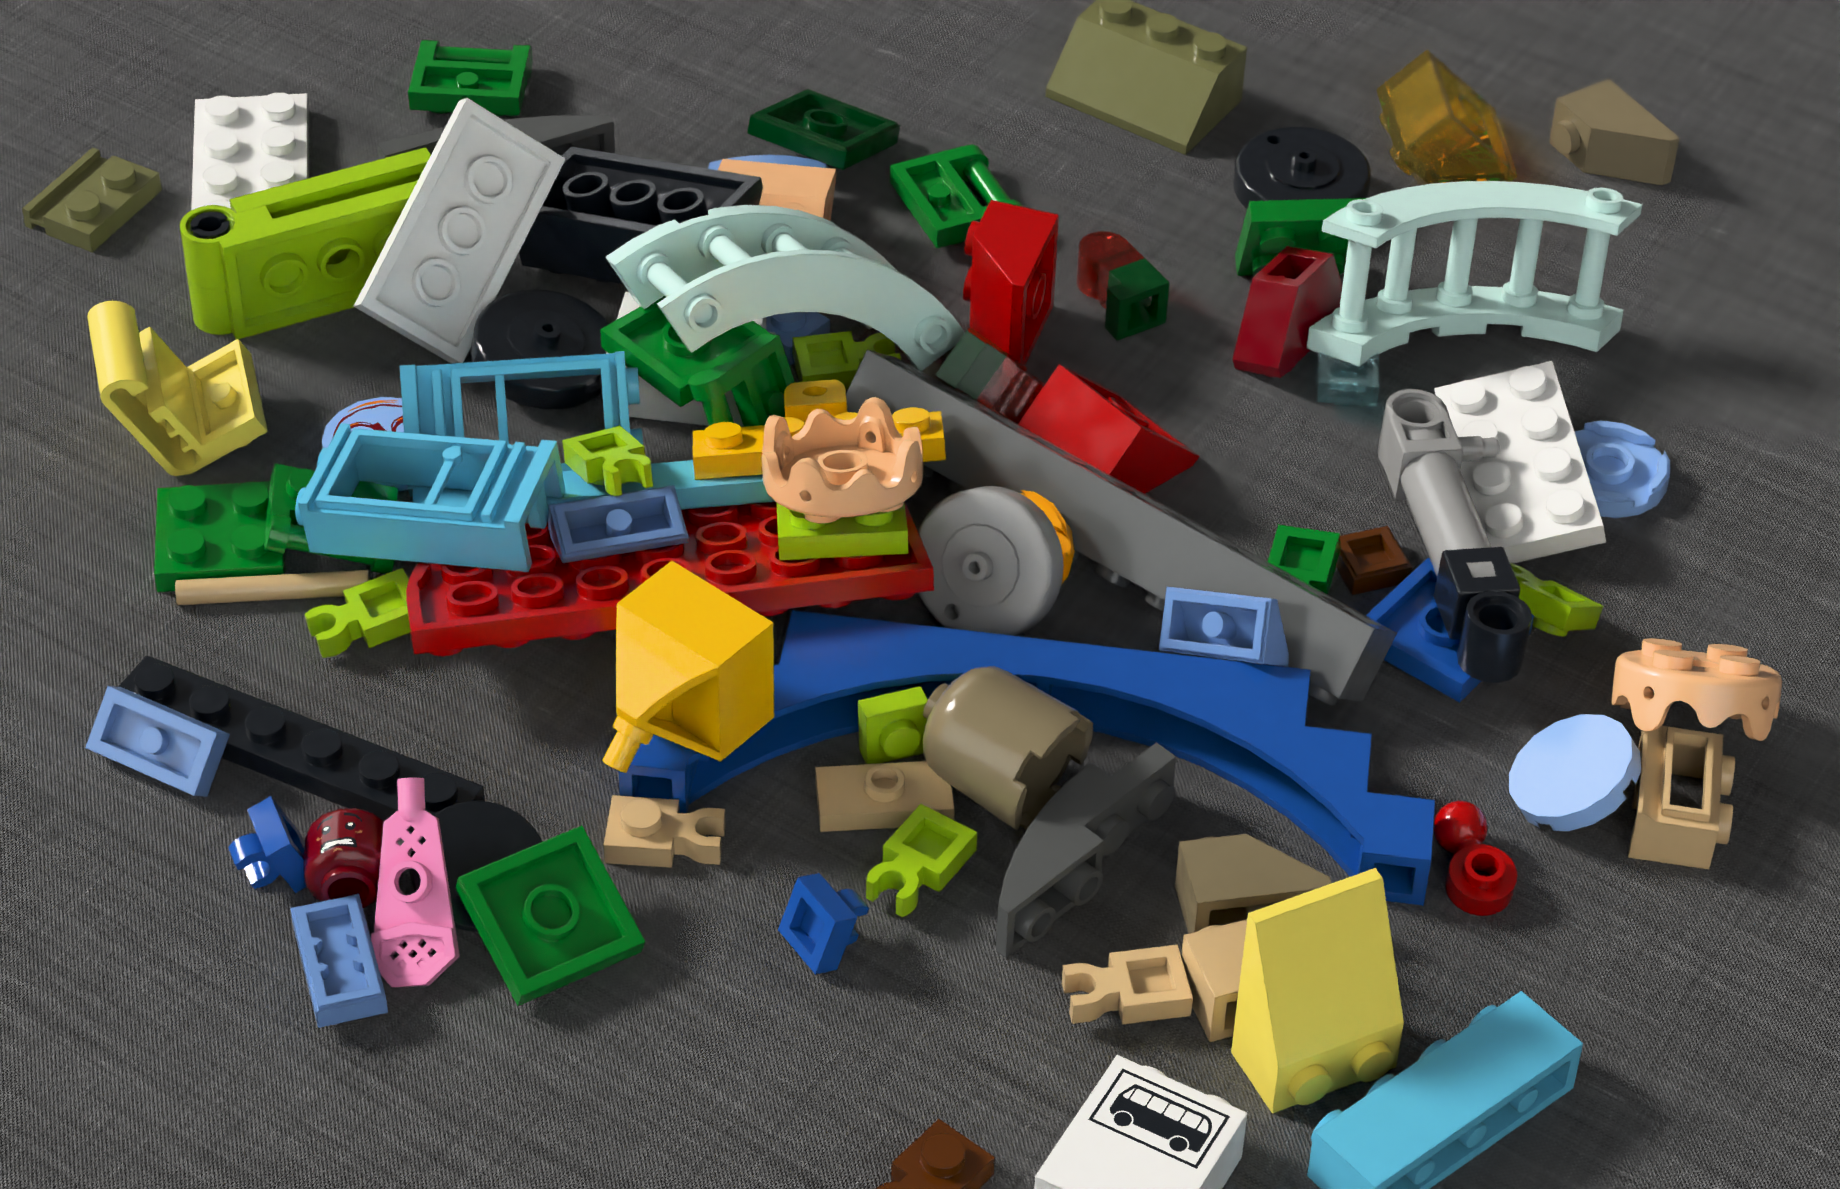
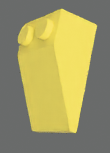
[1231,868,1404,1114]

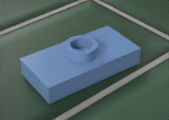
[290,894,388,1028]

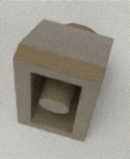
[1549,79,1680,185]
[1175,834,1332,934]

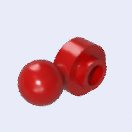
[1433,801,1517,916]

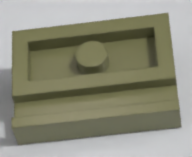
[22,147,162,253]

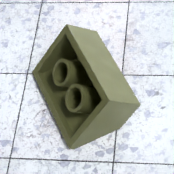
[1045,0,1247,155]

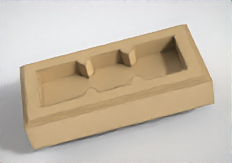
[815,761,954,832]

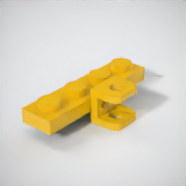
[693,379,946,480]

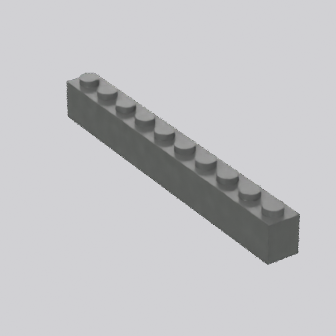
[846,349,1397,706]

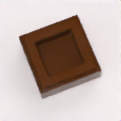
[1336,526,1412,595]

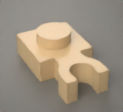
[603,795,726,868]
[1062,945,1193,1025]

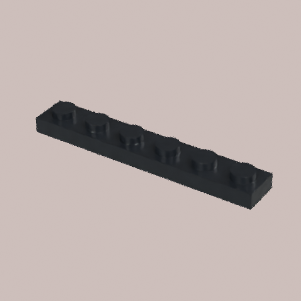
[118,655,485,833]

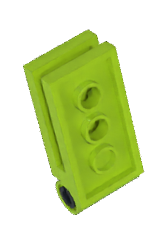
[180,147,431,340]

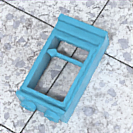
[399,351,643,497]
[295,423,566,572]

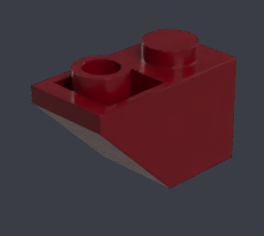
[1232,246,1342,378]

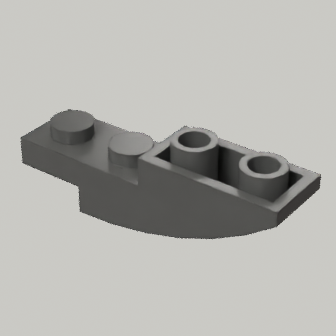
[996,742,1176,958]

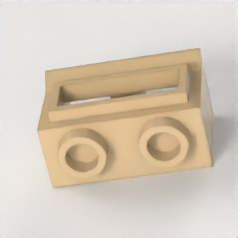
[1628,725,1735,870]

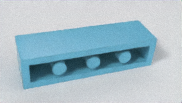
[1307,991,1583,1189]

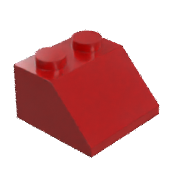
[963,200,1059,378]
[1018,364,1200,494]

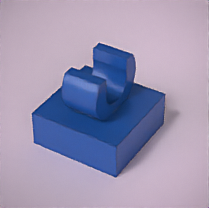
[228,796,306,893]
[778,873,869,975]

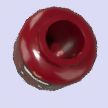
[304,808,384,908]

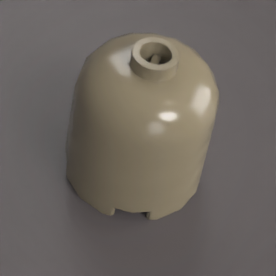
[923,666,1093,830]

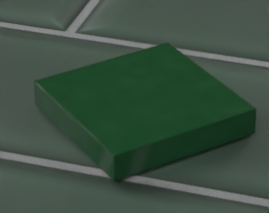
[747,89,901,170]

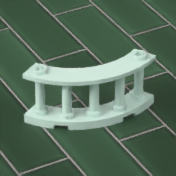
[1307,181,1642,366]
[606,205,965,372]

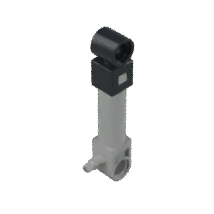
[1378,389,1532,683]

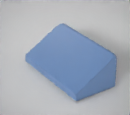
[548,485,689,563]
[1159,587,1289,667]

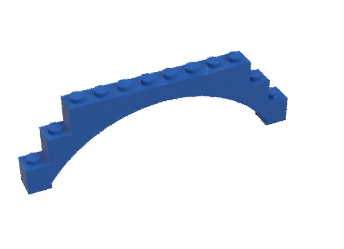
[618,610,1435,906]

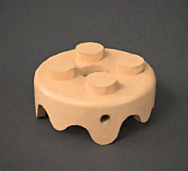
[761,397,923,523]
[1611,638,1782,741]

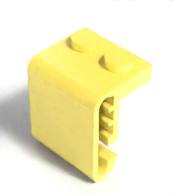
[87,301,268,476]

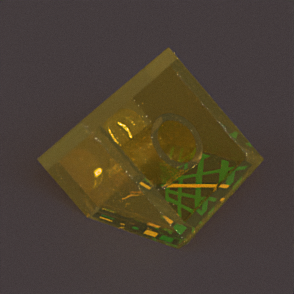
[1376,49,1518,184]

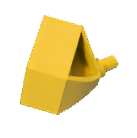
[602,561,774,773]

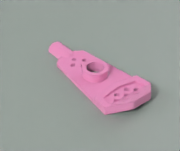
[371,777,460,988]

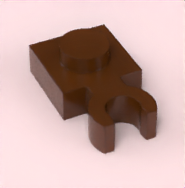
[875,1119,995,1189]

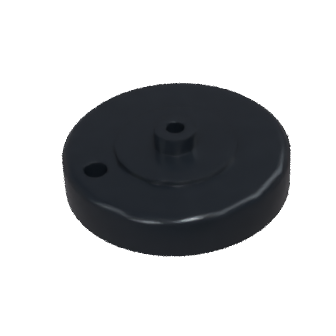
[1233,127,1371,209]
[471,289,609,409]

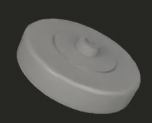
[918,486,1063,636]

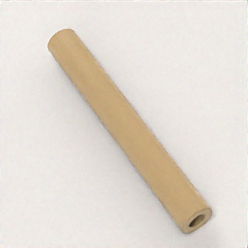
[175,570,370,606]

